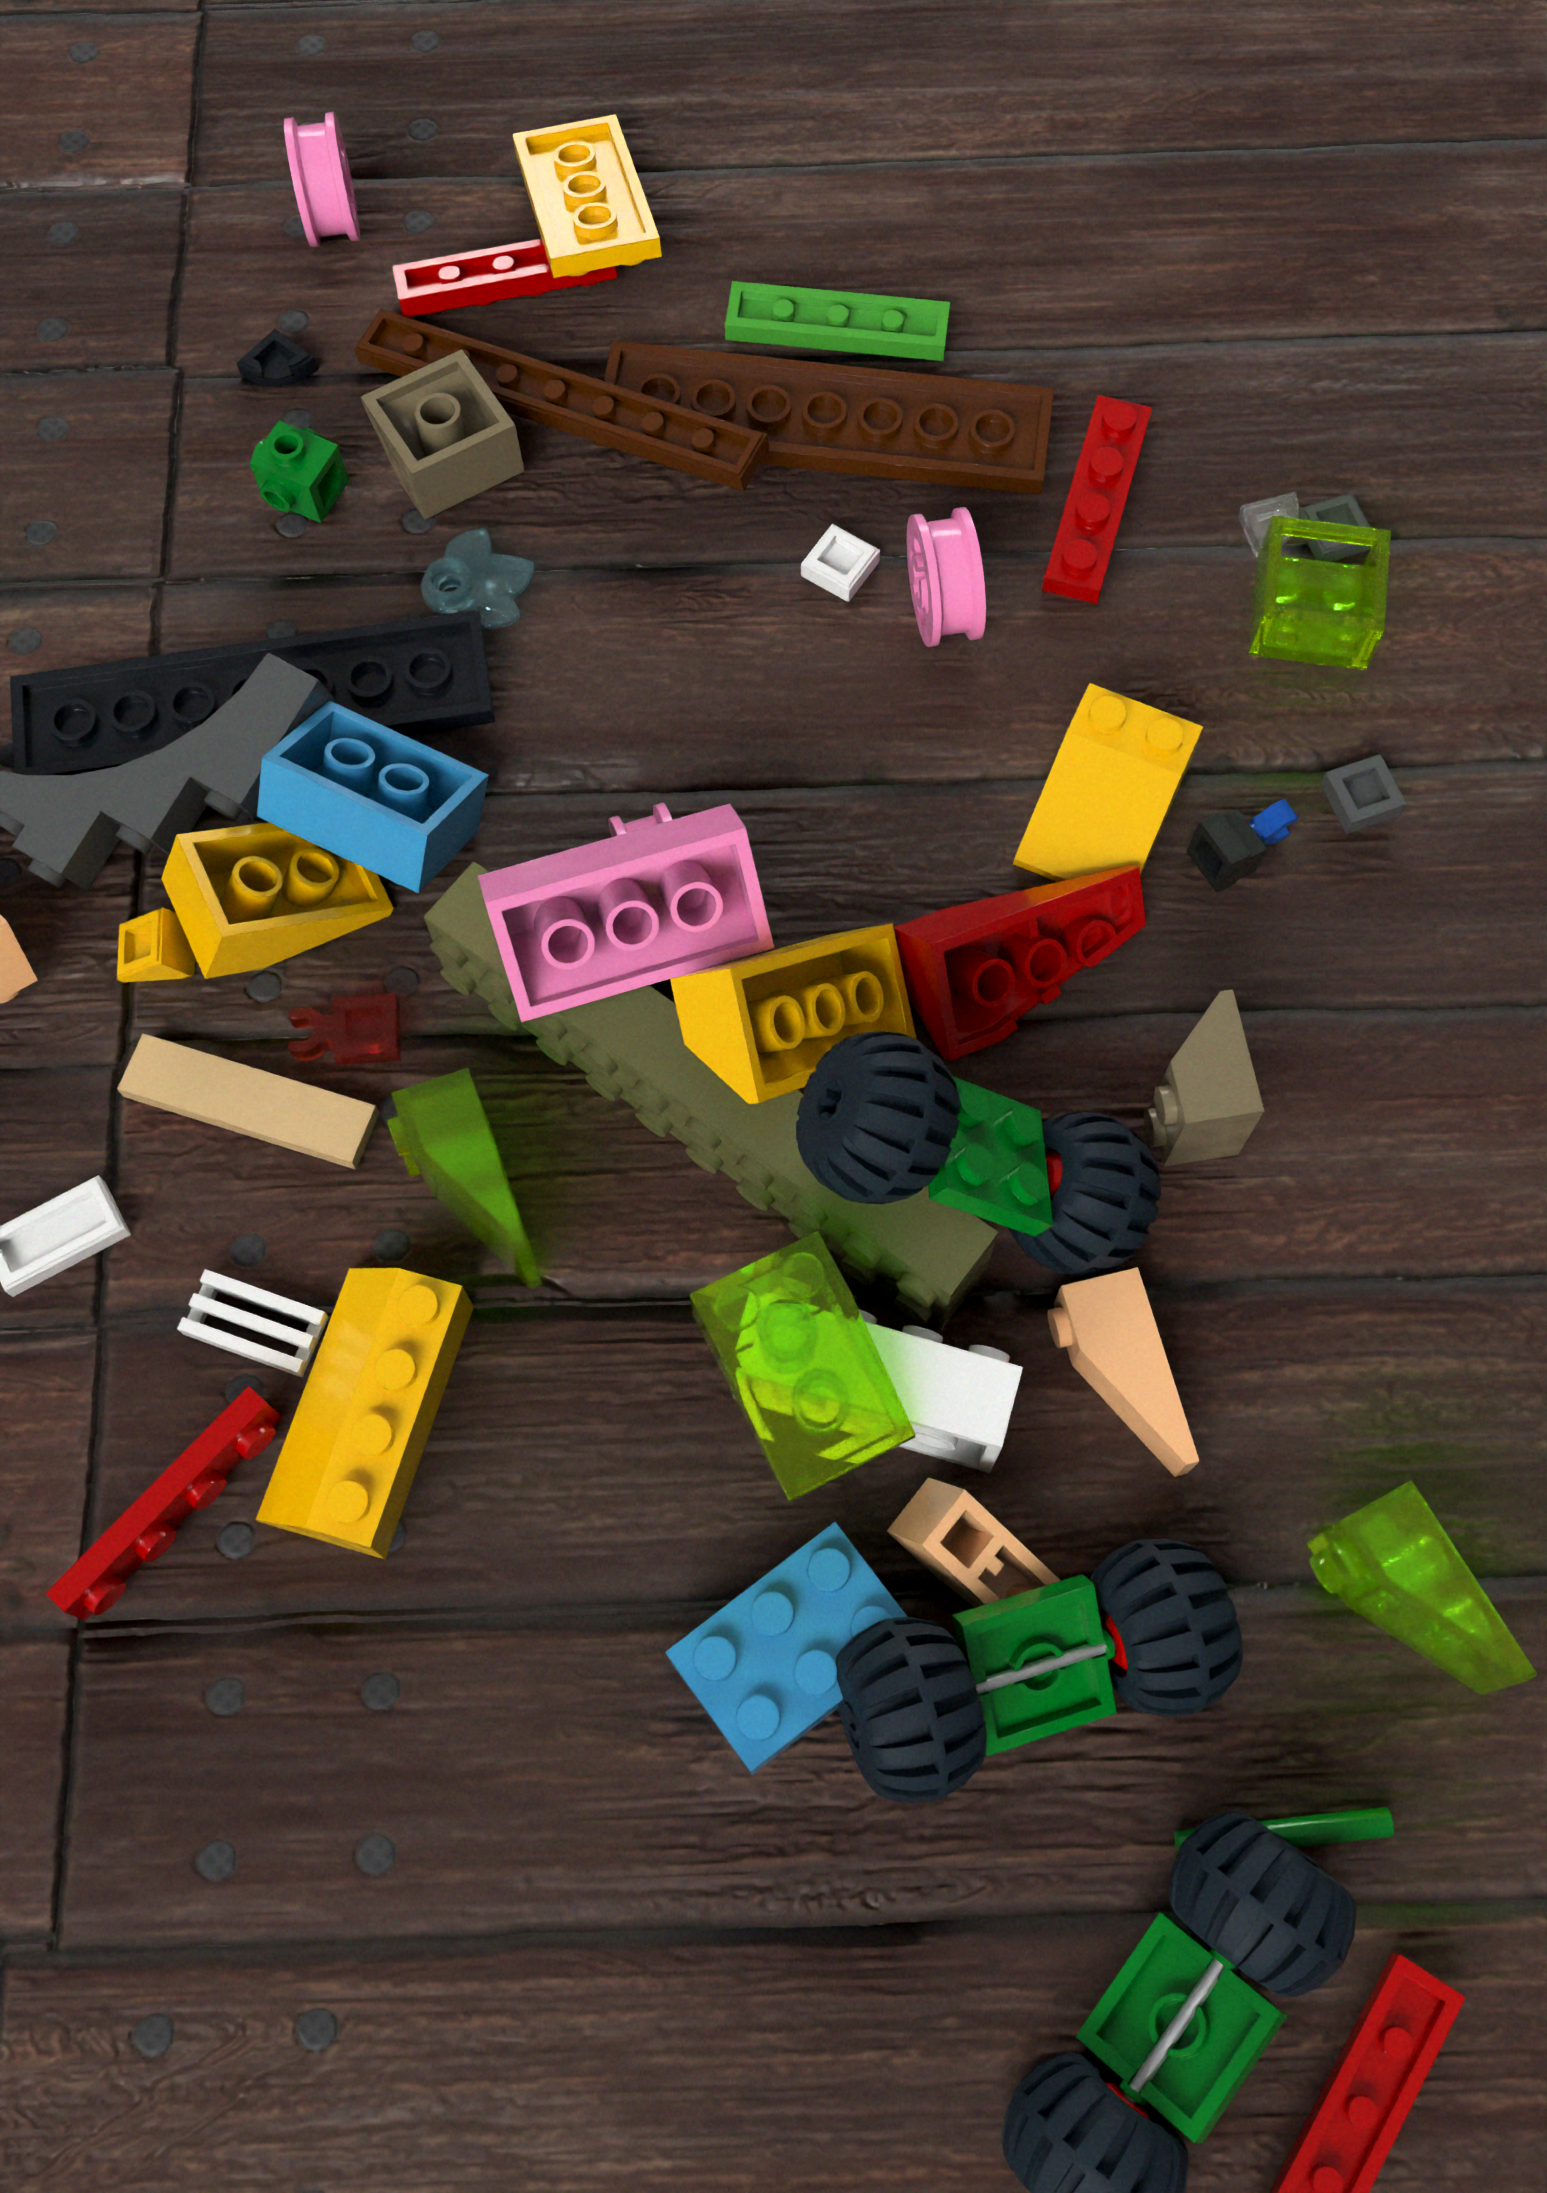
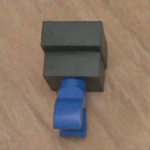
[1186,799,1299,893]

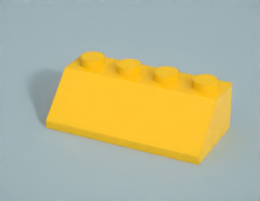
[670,923,917,1104]
[256,1268,474,1560]

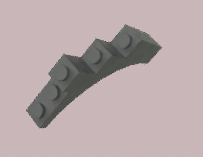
[0,652,337,891]

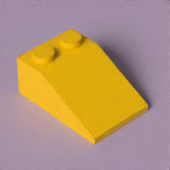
[1013,683,1203,882]
[161,822,394,979]

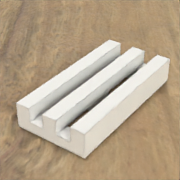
[177,1269,329,1378]

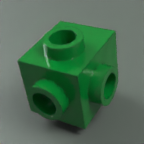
[249,420,349,523]

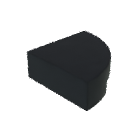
[236,329,318,386]

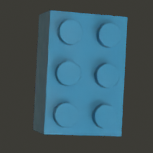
[257,700,488,893]
[665,1522,907,1776]

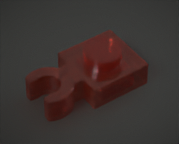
[288,993,401,1065]

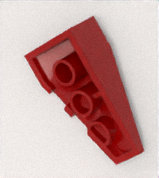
[893,865,1146,1061]

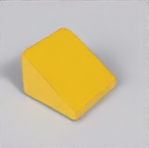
[117,907,195,983]

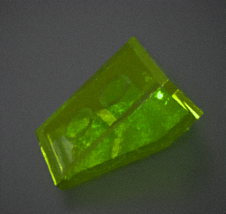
[387,1068,543,1289]
[689,1231,916,1502]
[1307,1480,1538,1695]

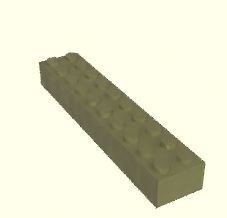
[424,861,999,1330]

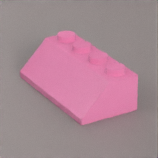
[478,803,774,1022]

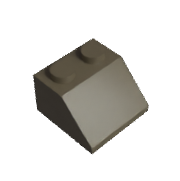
[361,349,524,519]
[1144,989,1264,1166]

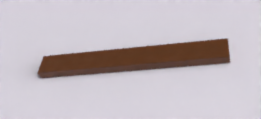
[354,308,769,492]

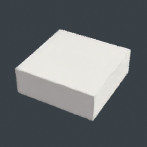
[801,524,880,602]

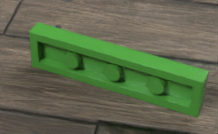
[725,281,950,361]

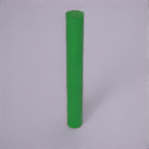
[1174,1807,1394,1854]

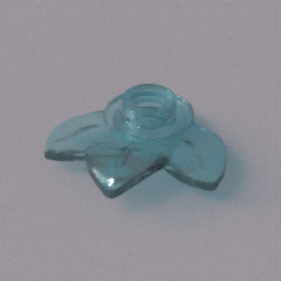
[421,528,534,628]

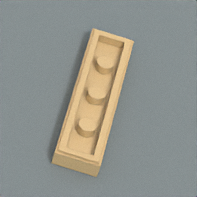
[117,1033,379,1170]

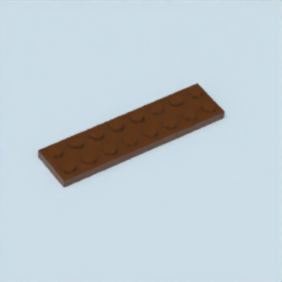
[595,340,1054,495]

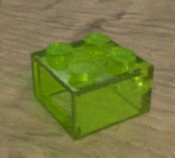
[1248,515,1391,670]

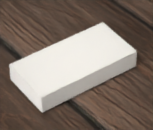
[0,1175,131,1297]

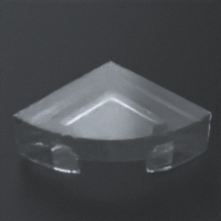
[1238,492,1299,563]

